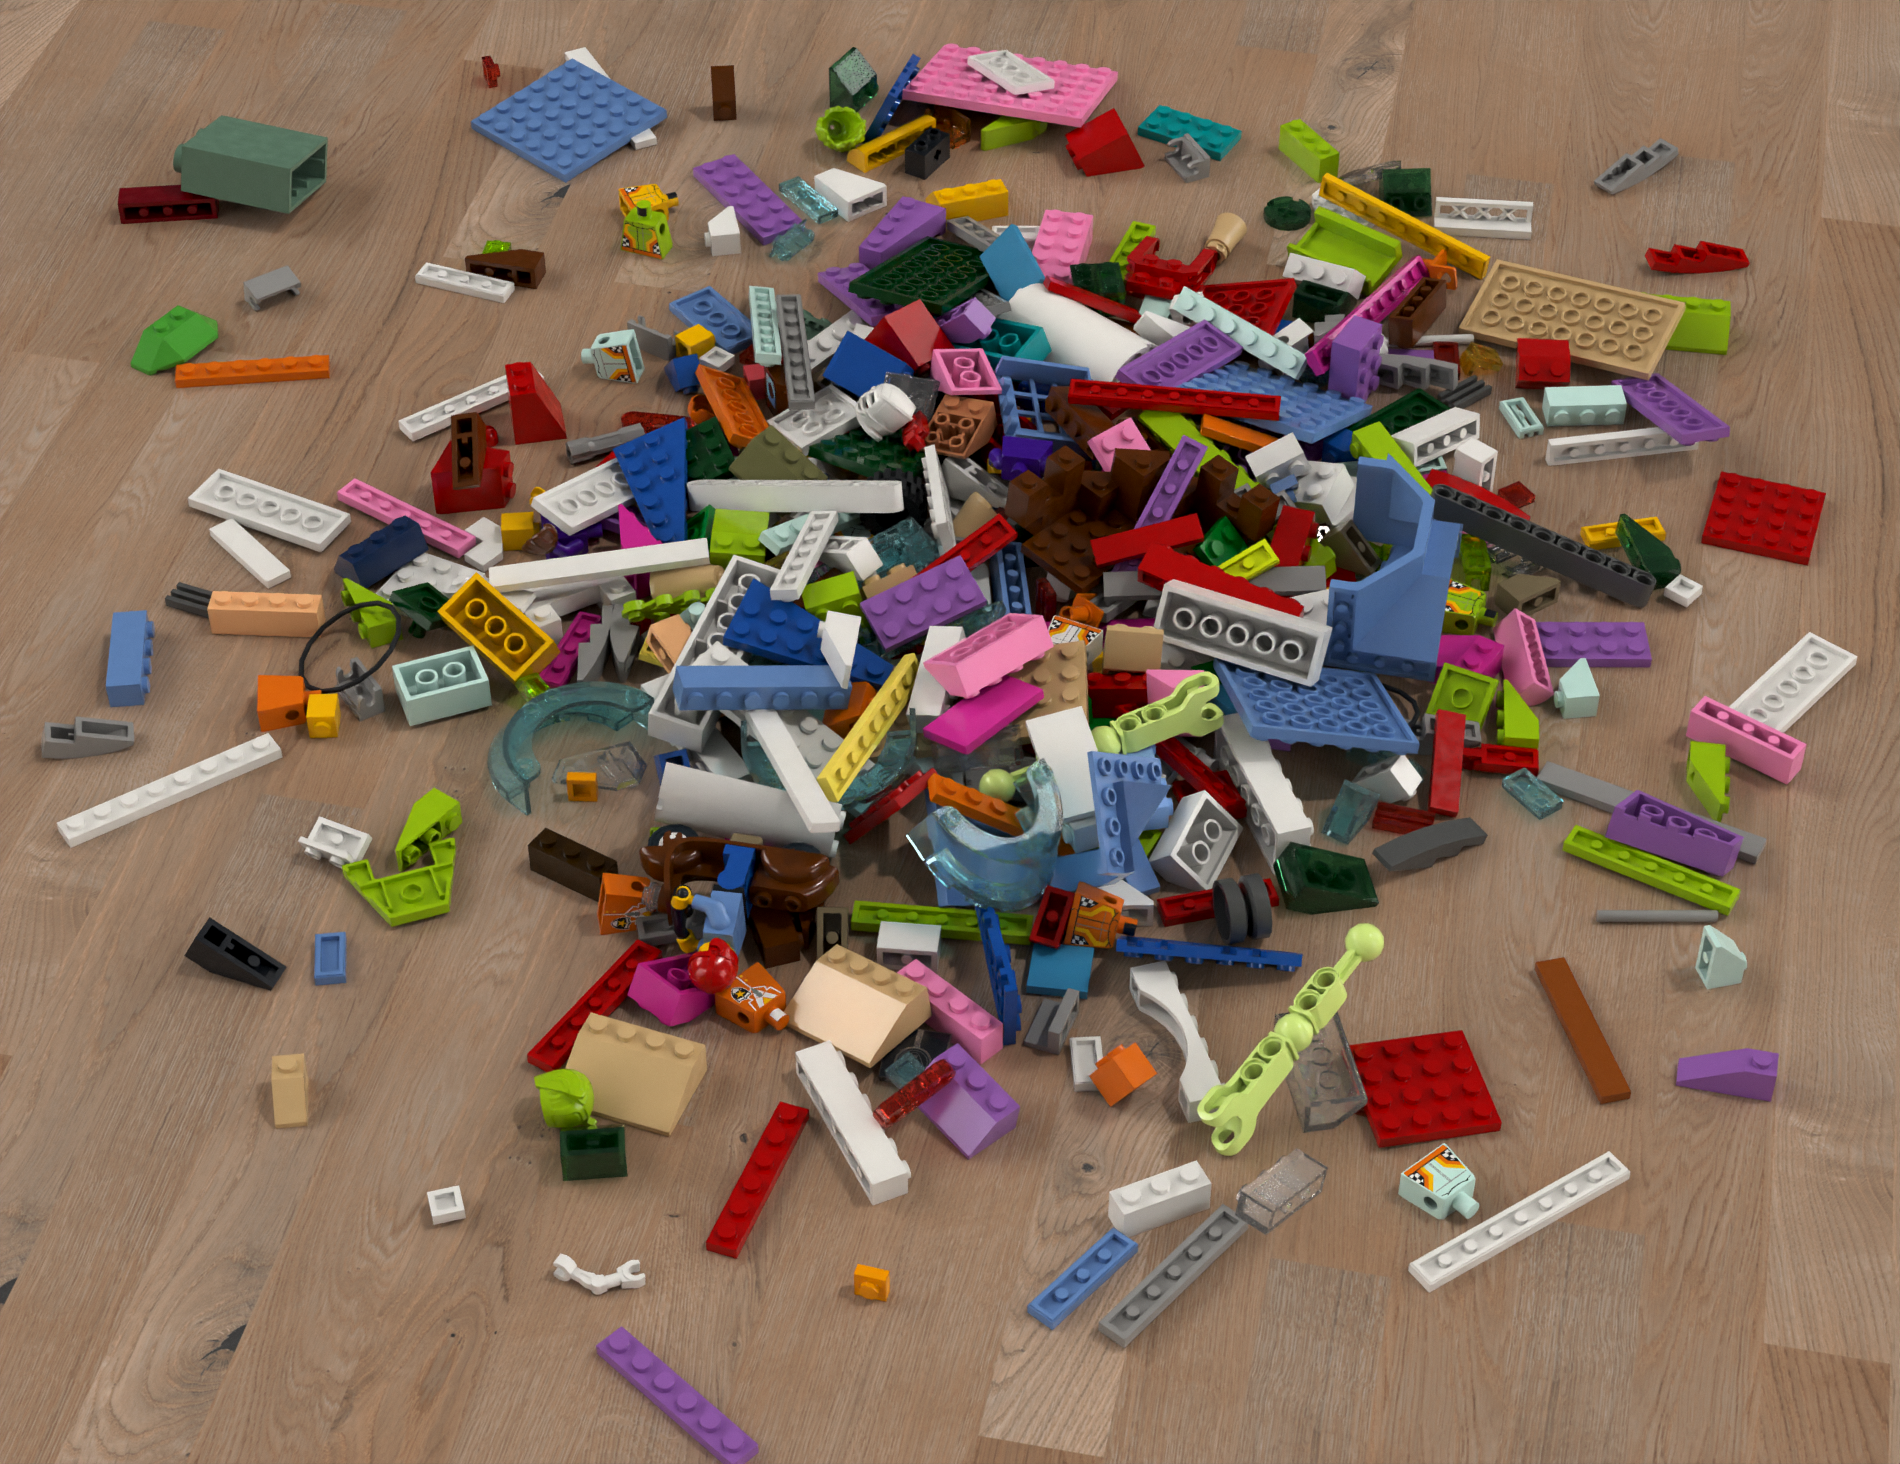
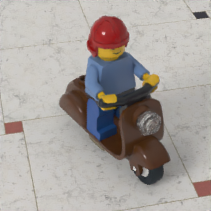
[639,824,840,994]

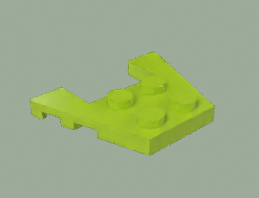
[342,837,456,927]

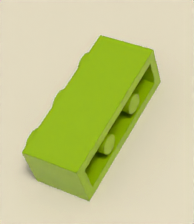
[1279,119,1340,183]

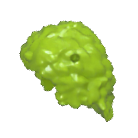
[815,106,866,153]

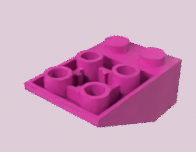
[618,504,663,600]

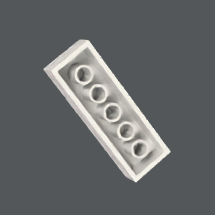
[1154,579,1333,687]
[1213,713,1314,876]

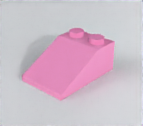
[929,348,1002,395]

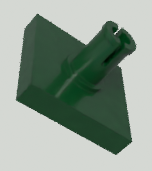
[389,582,449,639]

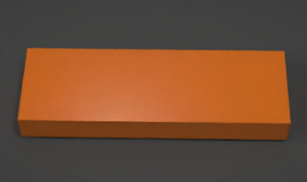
[1200,413,1278,452]

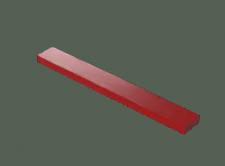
[1068,379,1281,421]

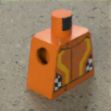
[1064,881,1138,948]

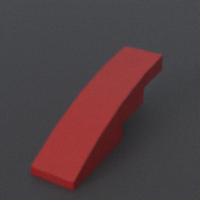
[1645,241,1750,274]
[1426,469,1531,521]

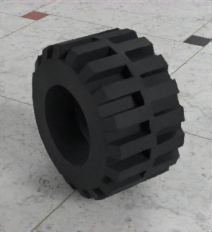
[859,468,928,539]

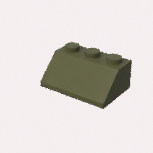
[729,425,828,518]

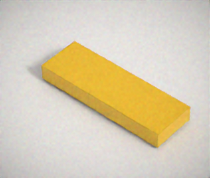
[1580,517,1666,550]

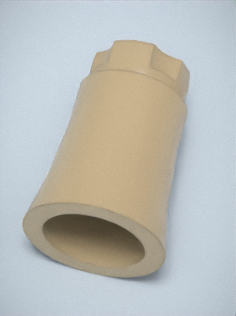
[1205,213,1247,265]

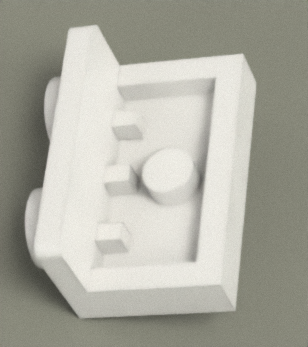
[298,816,373,869]

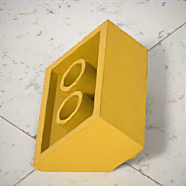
[925,179,1008,227]

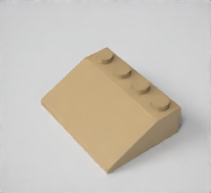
[784,944,932,1068]
[565,1013,707,1137]

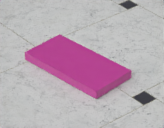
[923,675,1044,755]

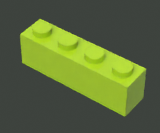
[1349,421,1432,495]

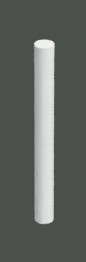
[1386,334,1474,347]

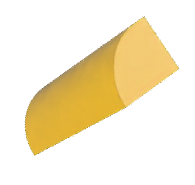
[847,115,936,173]

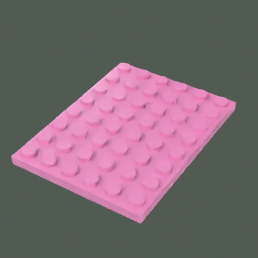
[902,44,1118,128]

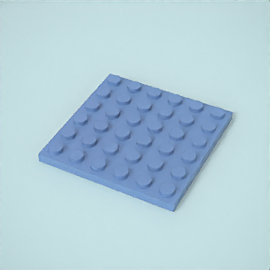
[471,58,667,183]
[1176,361,1373,444]
[1213,657,1420,755]

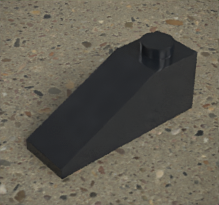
[184,917,287,991]

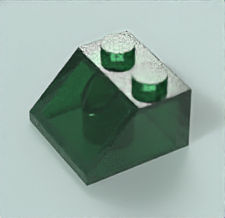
[829,47,879,112]

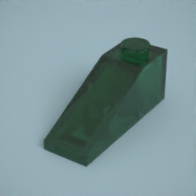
[1615,514,1681,590]

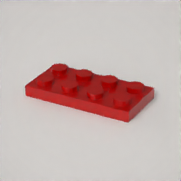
[843,768,939,844]

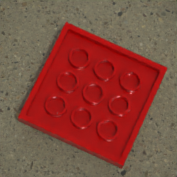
[1199,278,1297,336]
[1701,471,1826,566]
[1342,1030,1502,1148]

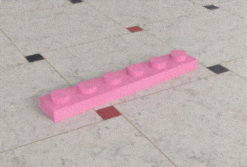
[337,478,476,558]

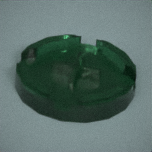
[1263,196,1312,231]

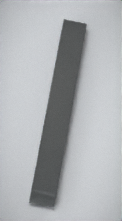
[1430,484,1656,607]

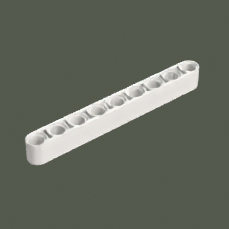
[686,480,904,513]

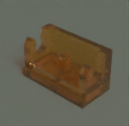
[924,104,971,149]

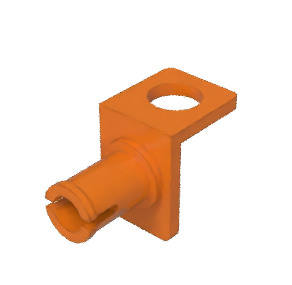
[1414,249,1458,290]
[1059,593,1104,628]

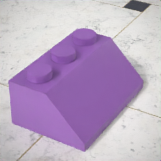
[906,1043,1020,1160]

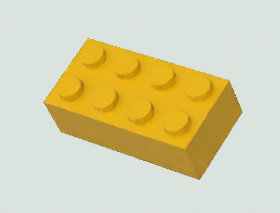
[437,572,560,692]

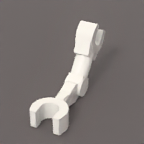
[553,1253,645,1295]

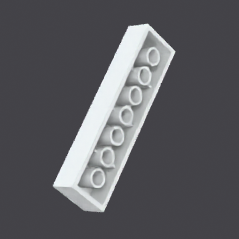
[648,555,780,753]

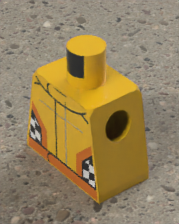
[618,184,679,221]

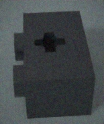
[905,127,950,180]

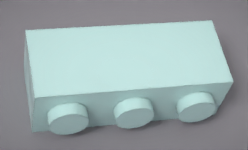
[1542,385,1627,427]

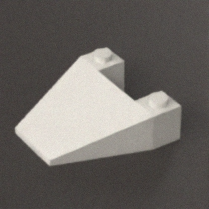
[524,576,636,645]

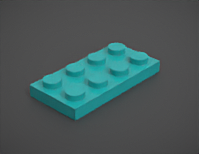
[1138,105,1242,161]

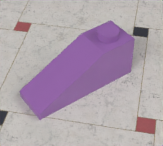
[935,297,996,343]
[1676,1048,1779,1102]

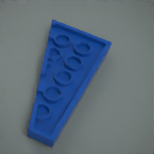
[862,54,921,144]
[613,417,687,544]
[723,578,894,691]
[973,879,1022,1045]
[1116,935,1303,972]

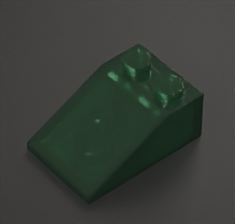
[1273,842,1379,915]

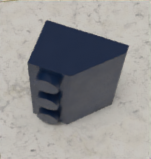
[334,515,429,588]

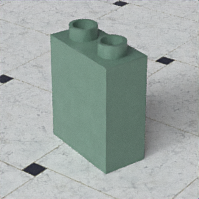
[173,115,328,214]

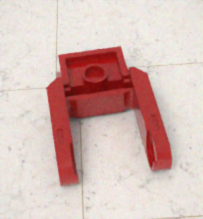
[1125,236,1218,300]

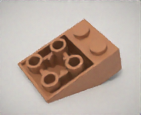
[920,394,998,459]

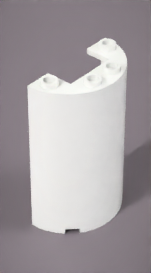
[998,283,1158,395]
[654,762,846,858]

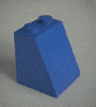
[822,331,915,405]

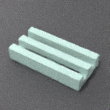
[1499,397,1544,439]

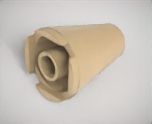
[953,491,999,538]
[649,564,725,614]

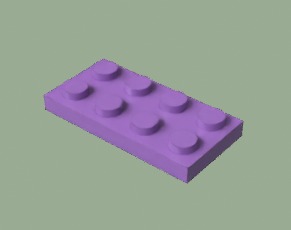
[860,555,987,653]
[1536,622,1652,667]

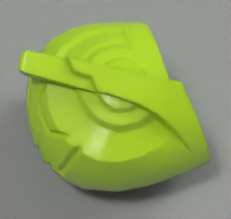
[534,1068,597,1128]

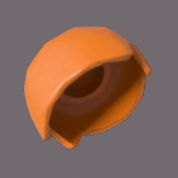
[688,394,720,425]

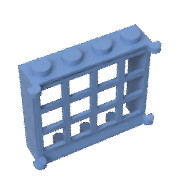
[994,356,1097,470]

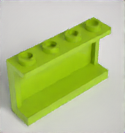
[1287,206,1403,296]

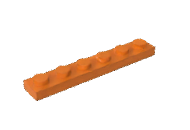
[175,355,330,388]
[927,773,1075,856]

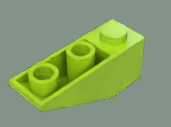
[340,578,403,648]
[1496,679,1539,750]
[1686,741,1730,822]
[395,788,462,872]

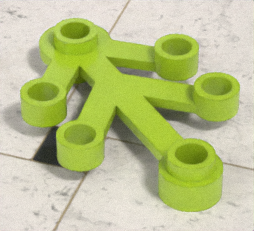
[621,587,716,623]

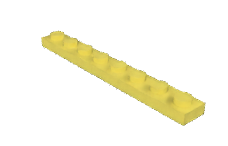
[816,653,919,803]

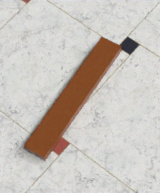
[1534,957,1631,1104]

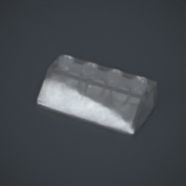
[1273,1012,1368,1133]

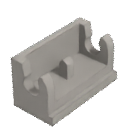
[1164,133,1210,183]
[243,265,301,311]
[627,315,680,361]
[335,657,385,721]

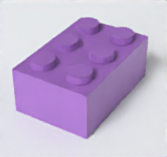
[1328,315,1384,402]

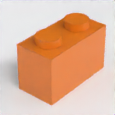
[1089,1042,1157,1107]

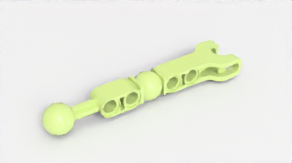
[979,672,1224,803]
[1197,923,1384,1156]

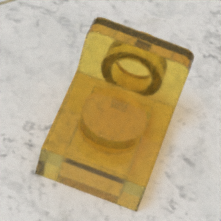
[1459,342,1503,376]

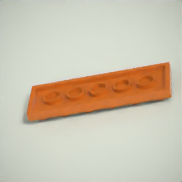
[695,364,769,449]

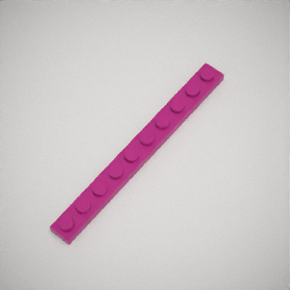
[1304,255,1430,376]

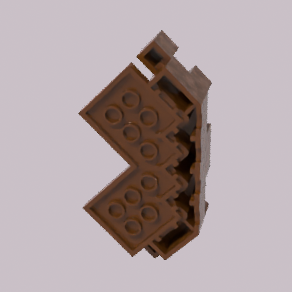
[1004,445,1280,593]

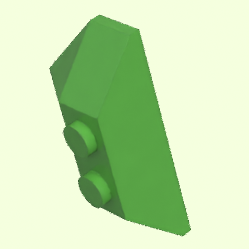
[130,305,218,375]

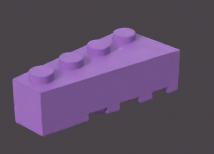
[859,196,946,270]
[1605,790,1744,877]

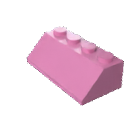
[923,613,1054,699]

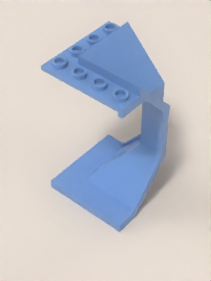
[1323,453,1463,682]
[924,751,1172,908]

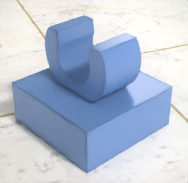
[1269,474,1299,503]

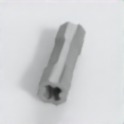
[565,423,645,464]

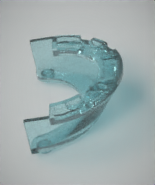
[487,681,654,816]
[741,708,919,810]
[906,758,1063,913]

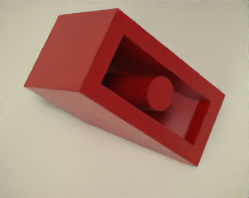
[1029,885,1075,950]

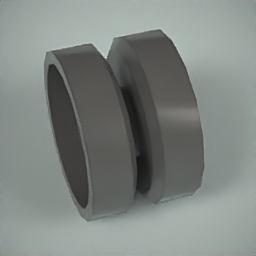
[1212,873,1272,945]

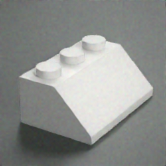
[1149,790,1243,891]

